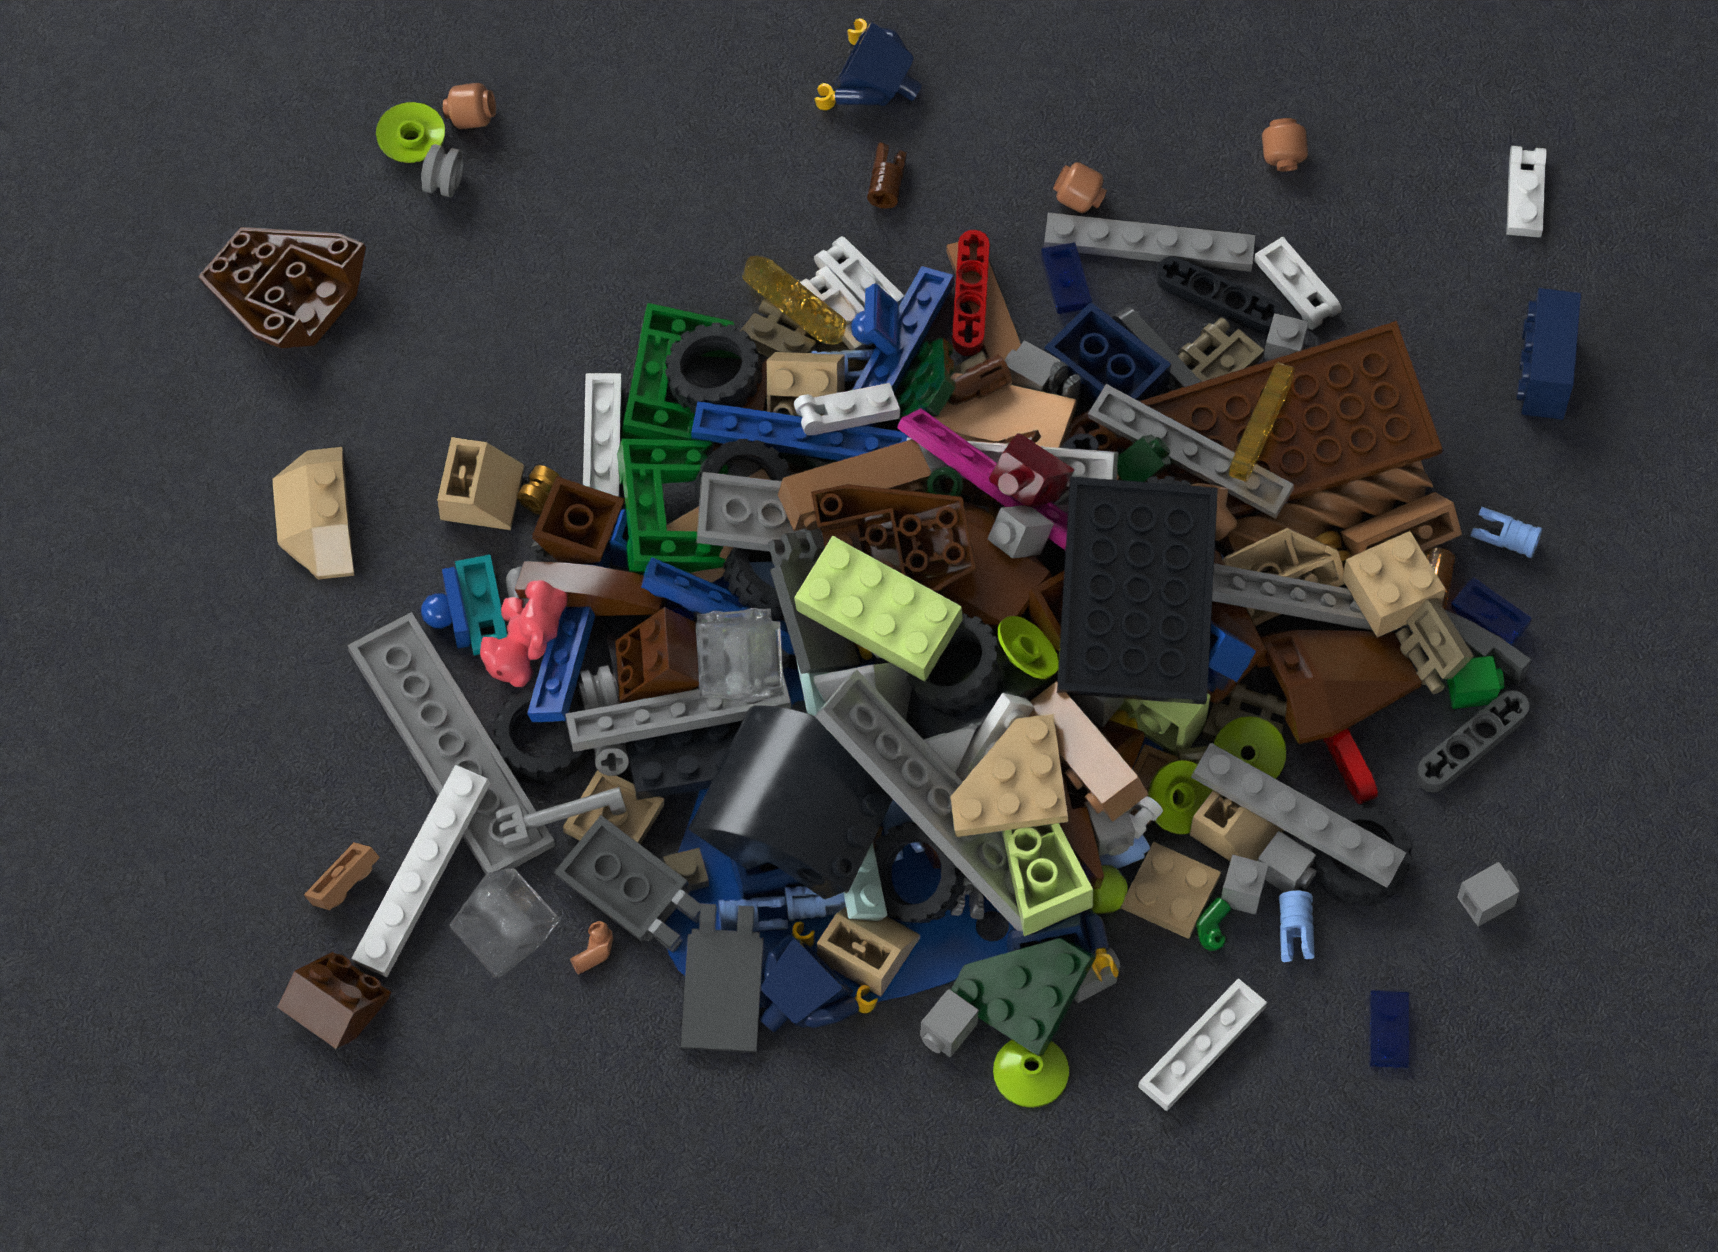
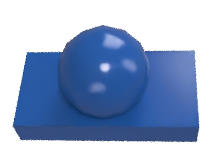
[851,283,898,356]
[421,567,471,649]

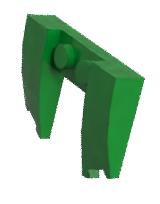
[620,303,741,443]
[617,439,728,575]

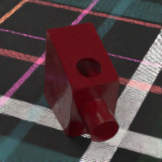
[989,433,1075,508]

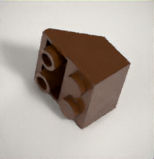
[615,607,702,703]
[277,952,391,1049]

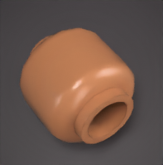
[443,83,496,129]
[1262,118,1308,172]
[1053,162,1107,214]

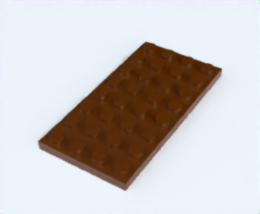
[1139,321,1443,518]

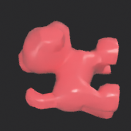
[480,580,568,688]

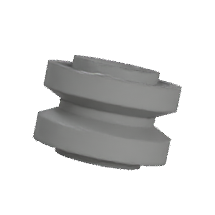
[421,144,464,198]
[577,665,620,710]

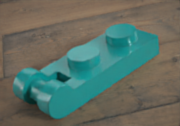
[455,555,507,656]

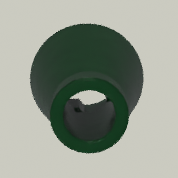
[927,467,963,496]

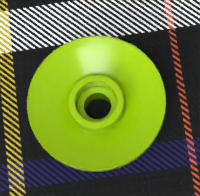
[376,102,445,163]
[997,616,1058,679]
[1214,716,1286,779]
[1148,760,1213,834]
[993,1040,1069,1108]

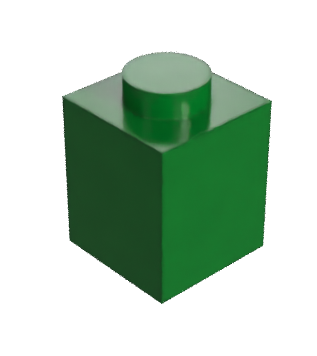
[1446,656,1504,709]

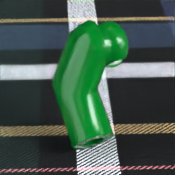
[1196,898,1231,951]

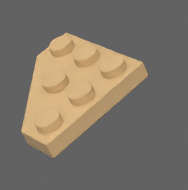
[950,714,1069,837]

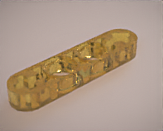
[742,256,847,344]
[1229,362,1295,482]

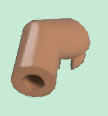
[570,921,613,975]

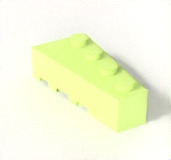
[1002,823,1093,937]

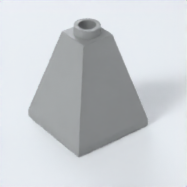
[813,663,912,721]

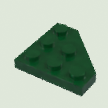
[876,338,956,430]
[951,938,1096,1056]

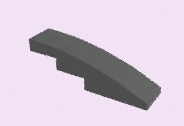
[1402,610,1532,685]

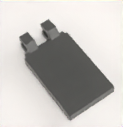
[768,532,861,674]
[554,815,701,953]
[681,903,764,1053]

